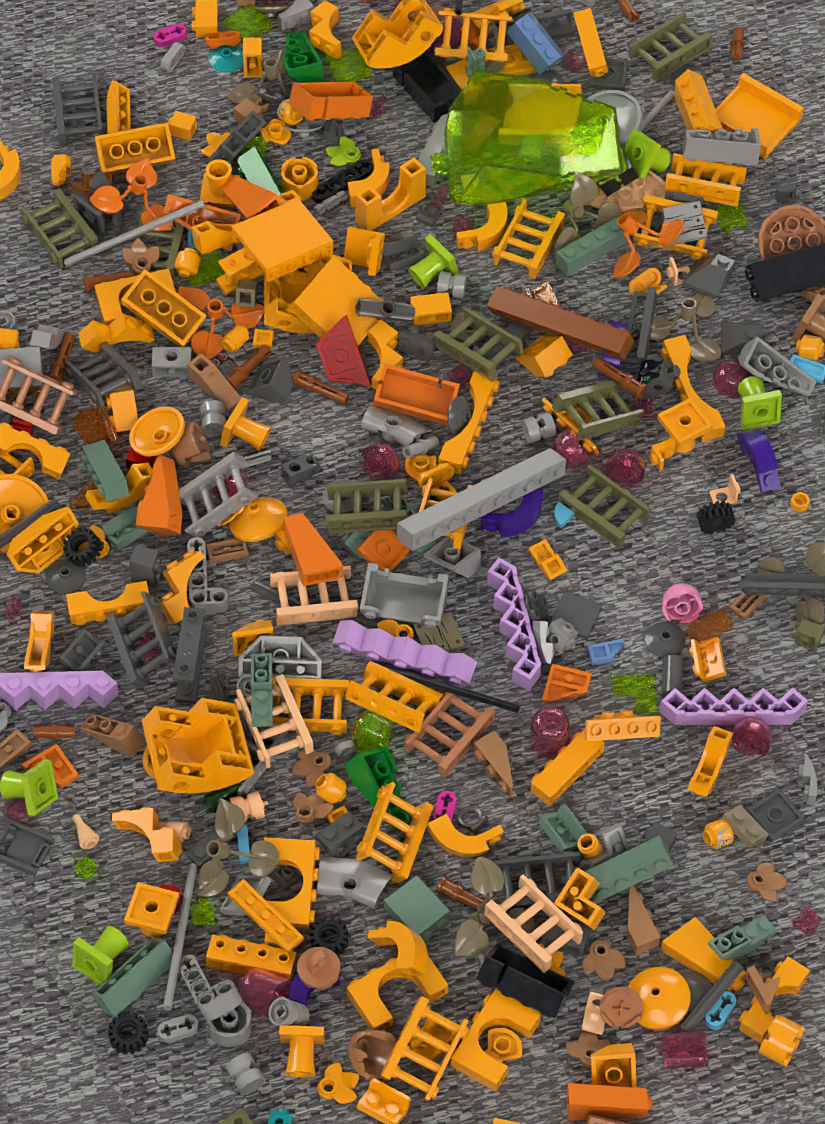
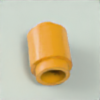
[221,325,249,353]
[577,834,603,860]

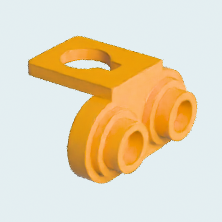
[629,268,668,296]
[418,463,457,502]

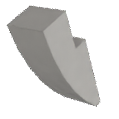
[30,324,66,349]

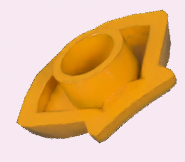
[260,119,291,146]
[405,454,437,482]
[484,1028,522,1063]

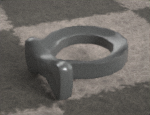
[458,806,489,835]

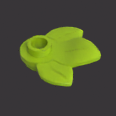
[326,137,361,166]

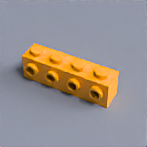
[206,934,297,985]

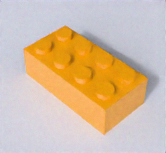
[121,269,207,347]

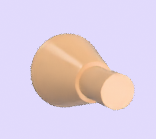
[72,814,99,849]
[159,821,191,843]

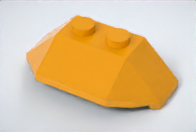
[6,507,79,573]

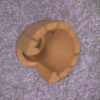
[170,421,211,467]
[348,1030,397,1081]

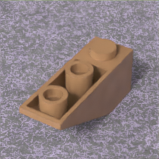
[187,353,241,411]
[80,713,145,757]
[473,730,513,797]
[626,885,662,955]

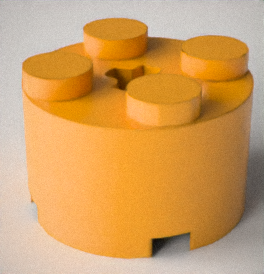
[281,157,319,201]
[758,1014,806,1068]

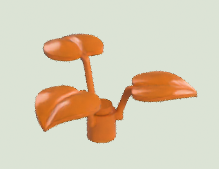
[90,158,173,231]
[612,210,685,278]
[178,286,264,360]

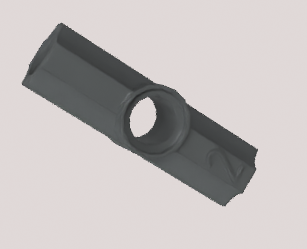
[355,298,415,322]

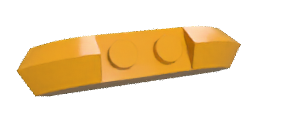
[107,80,131,134]

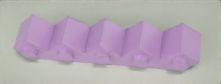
[487,557,541,691]
[332,620,477,686]
[0,671,118,711]
[659,687,808,725]

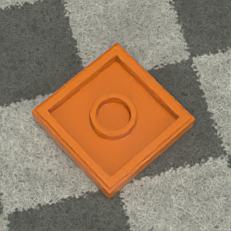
[356,530,411,572]

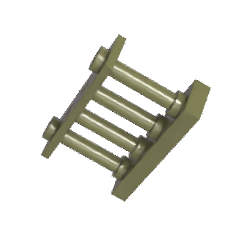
[629,12,713,82]
[20,188,99,268]
[126,204,187,280]
[434,307,524,382]
[552,380,645,441]
[558,464,651,549]
[326,479,408,534]

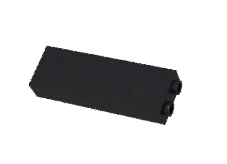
[745,244,825,302]

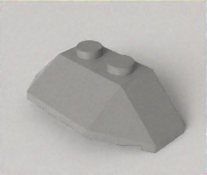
[239,635,322,679]

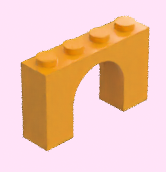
[355,157,426,231]
[94,269,176,326]
[258,838,320,929]
[346,956,448,1031]
[451,989,541,1092]

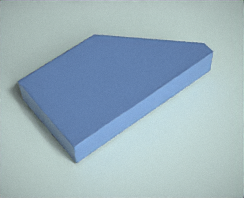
[587,639,625,666]

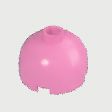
[662,583,703,623]

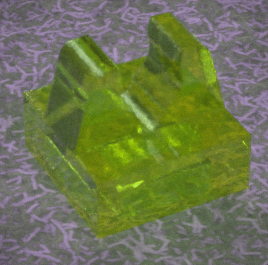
[192,898,215,925]

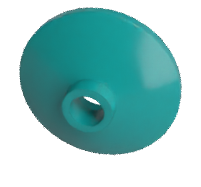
[209,45,243,72]

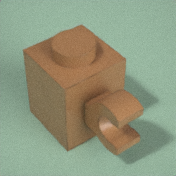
[233,98,269,123]

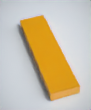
[228,879,304,954]

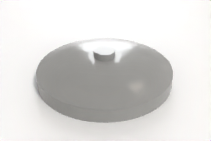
[575,90,643,148]

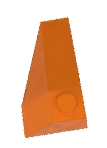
[135,455,183,536]

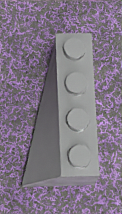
[418,110,462,187]
[682,128,761,166]

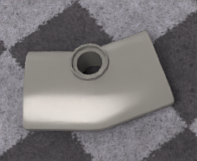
[361,404,432,446]
[317,857,392,909]

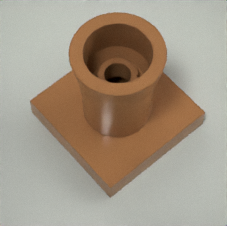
[791,293,825,342]

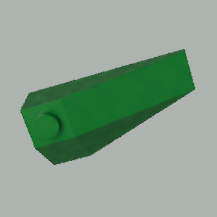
[283,30,325,83]
[344,746,410,830]

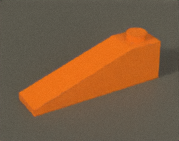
[163,194,241,251]

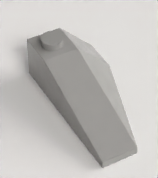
[738,336,817,397]

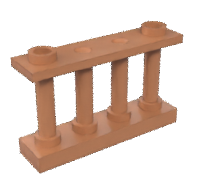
[0,357,78,435]
[404,685,495,778]

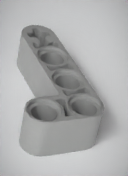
[187,537,229,614]
[179,955,242,1020]

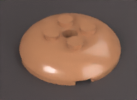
[758,205,825,261]

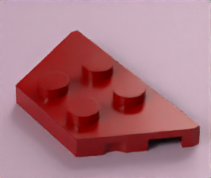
[316,315,372,387]

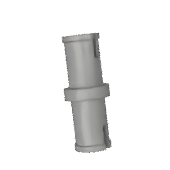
[402,436,439,458]

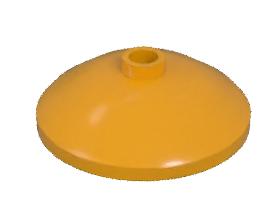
[129,407,185,456]
[229,497,288,542]
[628,967,691,1030]

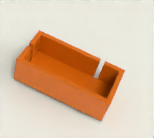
[289,81,373,121]
[374,363,460,426]

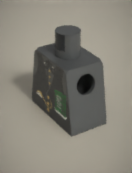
[637,357,681,400]

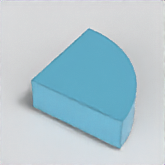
[554,502,574,528]

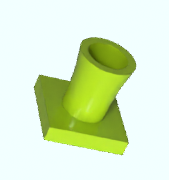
[624,128,670,179]
[408,234,459,289]
[737,376,782,430]
[0,759,58,816]
[72,926,129,985]

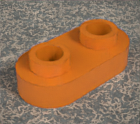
[204,31,241,49]

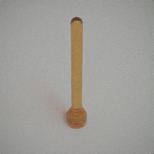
[90,377,119,445]

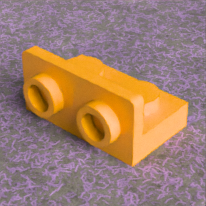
[357,1078,411,1124]

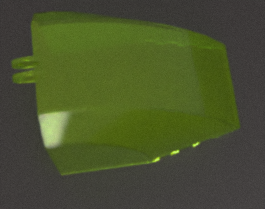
[431,69,623,205]

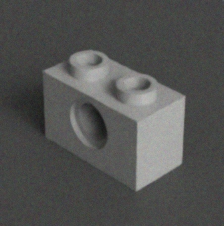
[152,346,192,377]

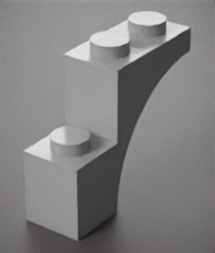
[278,0,315,30]

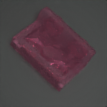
[661,1032,709,1068]

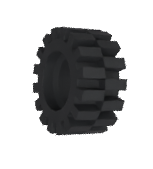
[697,501,735,534]
[63,527,102,567]
[310,916,349,956]
[108,1012,149,1055]

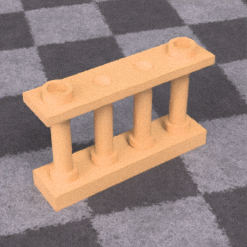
[270,566,358,626]
[234,674,314,769]
[484,875,583,973]

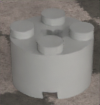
[207,1000,252,1047]

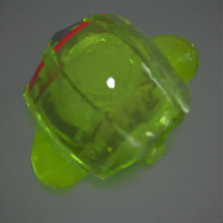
[351,710,393,754]

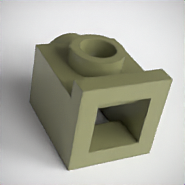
[791,619,825,652]

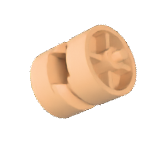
[229,791,268,823]

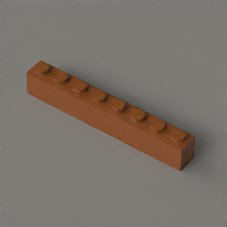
[487,286,634,361]

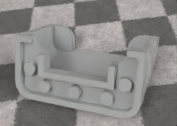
[360,563,449,628]

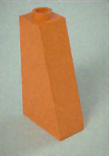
[220,175,283,220]
[283,513,343,586]
[566,1083,652,1121]

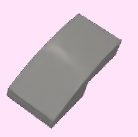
[532,621,554,664]
[798,757,817,805]

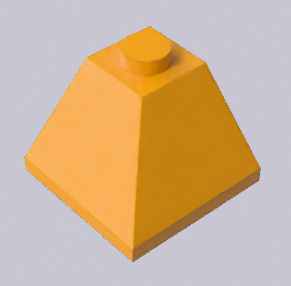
[232,620,274,656]
[590,1043,637,1088]

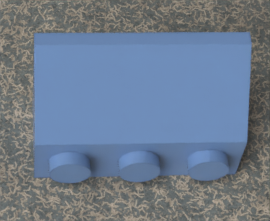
[506,13,565,74]

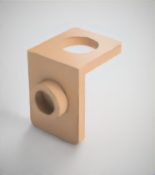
[666,257,690,286]
[710,474,740,504]
[581,992,605,1035]

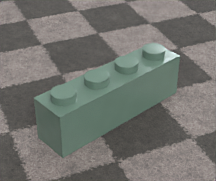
[555,217,627,277]
[81,439,130,502]
[584,835,674,902]
[91,936,173,1017]

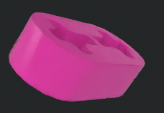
[154,24,187,47]
[433,791,456,823]

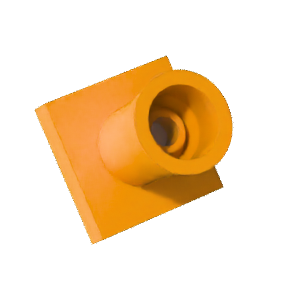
[200,159,241,208]
[219,397,272,451]
[657,398,713,453]
[124,882,179,938]
[279,1025,325,1078]

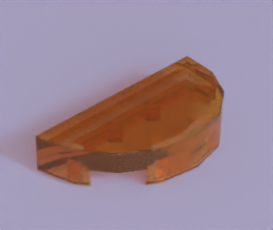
[69,477,97,510]

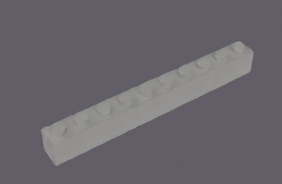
[397,448,566,551]

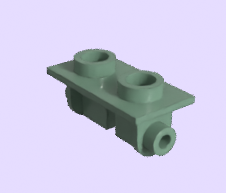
[465,47,485,84]

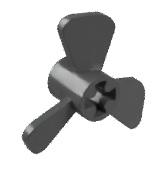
[89,171,140,229]

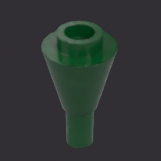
[203,784,240,813]

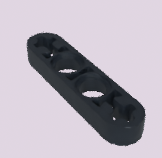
[312,159,373,204]

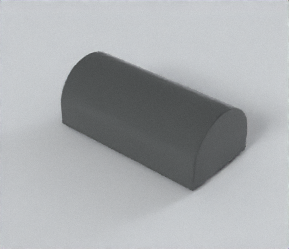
[661,655,683,698]

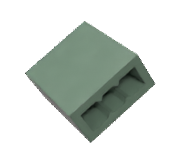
[384,875,450,942]

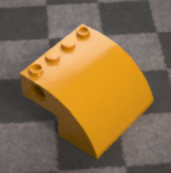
[352,0,443,69]
[264,254,352,334]
[141,698,254,793]

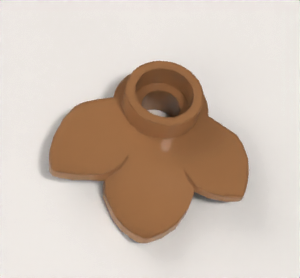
[122,238,159,274]
[291,749,331,788]
[293,792,334,824]
[746,862,788,901]
[582,940,626,983]
[566,1031,610,1069]

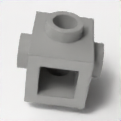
[546,618,579,653]

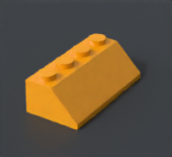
[674,69,723,132]
[95,122,175,175]

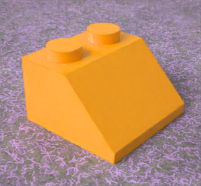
[515,336,573,378]

